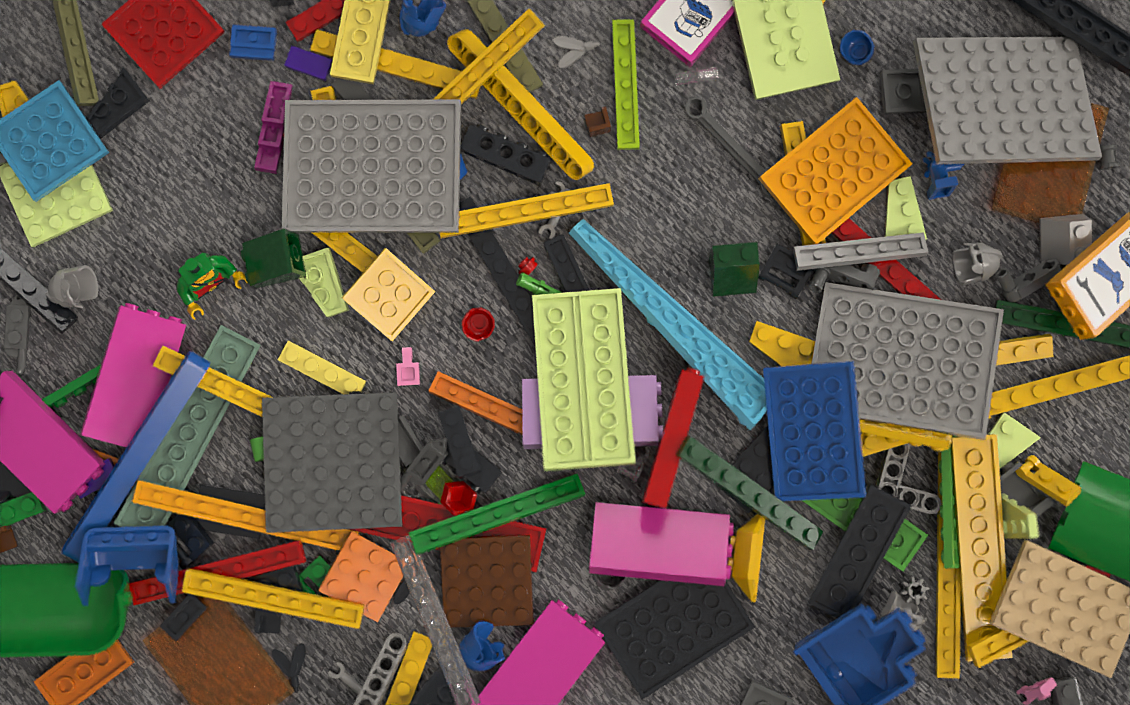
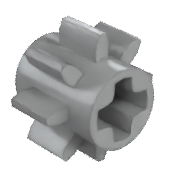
[899,577,929,605]

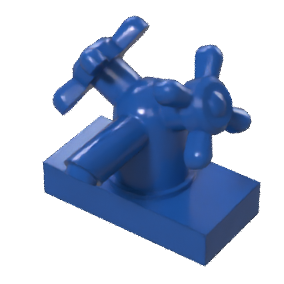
[922,151,964,200]

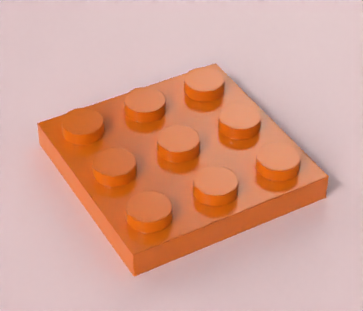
[318,531,410,622]

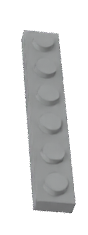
[793,232,928,270]

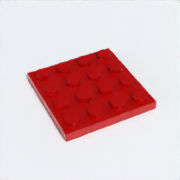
[101,0,225,89]

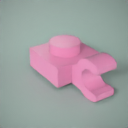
[396,347,420,386]
[1017,678,1057,705]

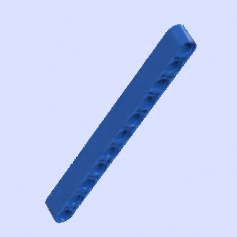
[61,351,210,562]

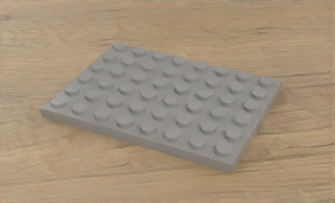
[913,37,1102,164]
[282,99,461,233]
[812,282,1004,440]

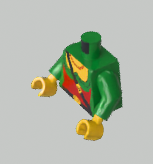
[176,252,247,320]

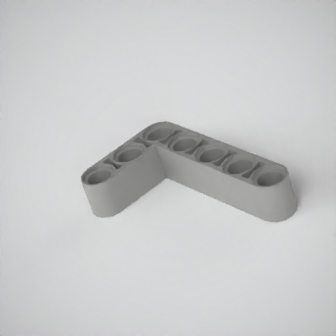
[876,443,941,514]
[354,633,408,705]

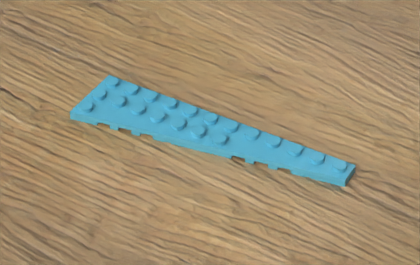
[569,219,767,430]

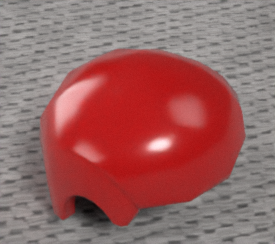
[461,307,495,342]

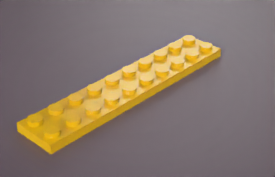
[951,434,1012,662]

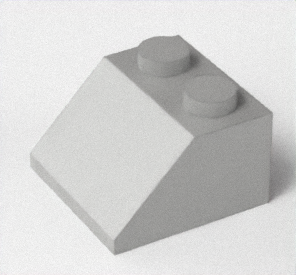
[1040,214,1092,265]

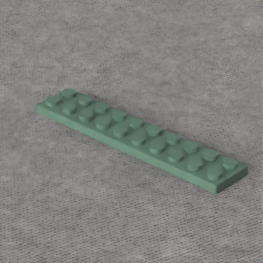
[114,325,261,527]

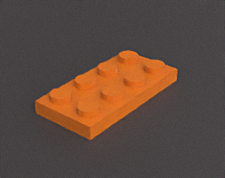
[33,640,135,705]

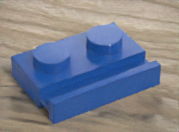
[229,25,277,61]

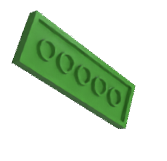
[801,497,928,572]

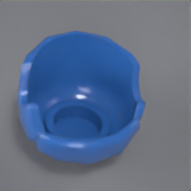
[840,30,874,66]

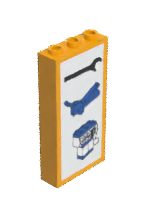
[1046,212,1130,340]

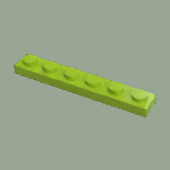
[612,19,640,150]

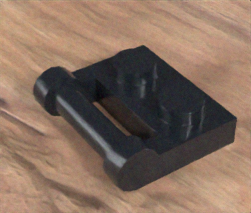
[758,243,813,299]
[166,513,214,569]

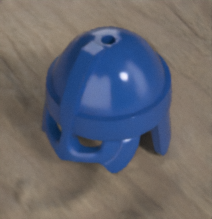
[399,0,446,37]
[460,621,504,671]

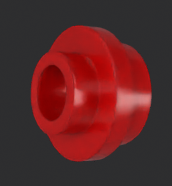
[518,257,538,275]

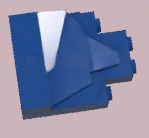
[794,603,926,705]

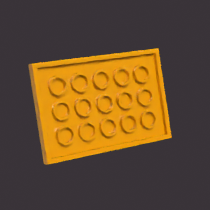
[758,97,912,245]

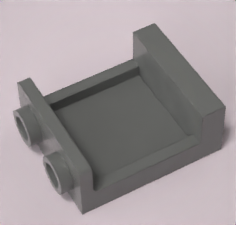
[1000,461,1054,518]

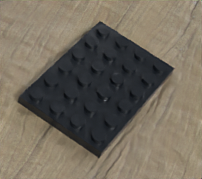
[594,580,755,700]

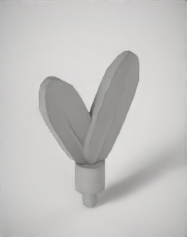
[553,36,600,69]

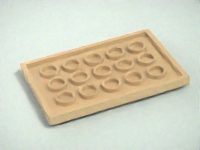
[989,540,1130,678]

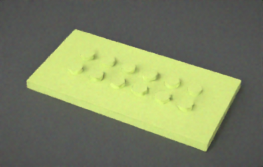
[732,0,840,100]
[532,288,635,471]

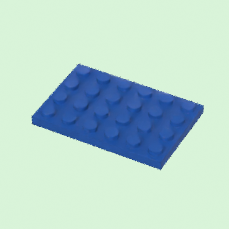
[763,361,866,501]

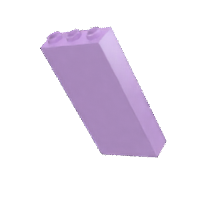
[522,375,663,449]

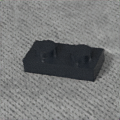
[160,594,209,641]

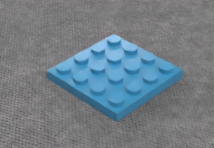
[0,80,109,202]

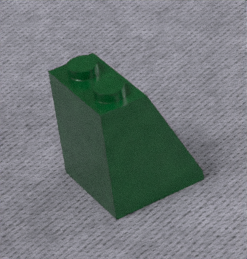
[241,229,307,288]
[708,242,760,297]

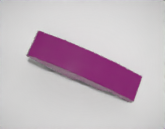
[254,81,293,174]

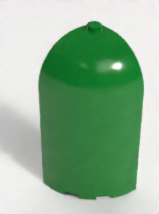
[1049,461,1130,581]
[0,563,132,657]

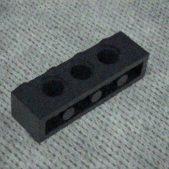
[460,124,551,186]

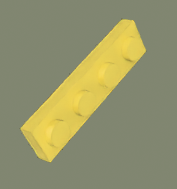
[278,341,367,394]

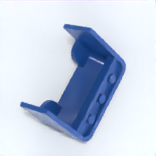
[76,526,179,606]

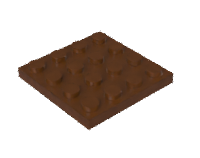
[440,535,534,628]

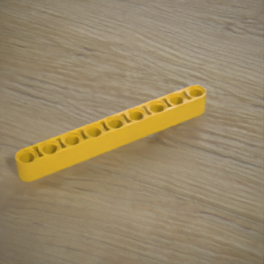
[447,29,594,180]

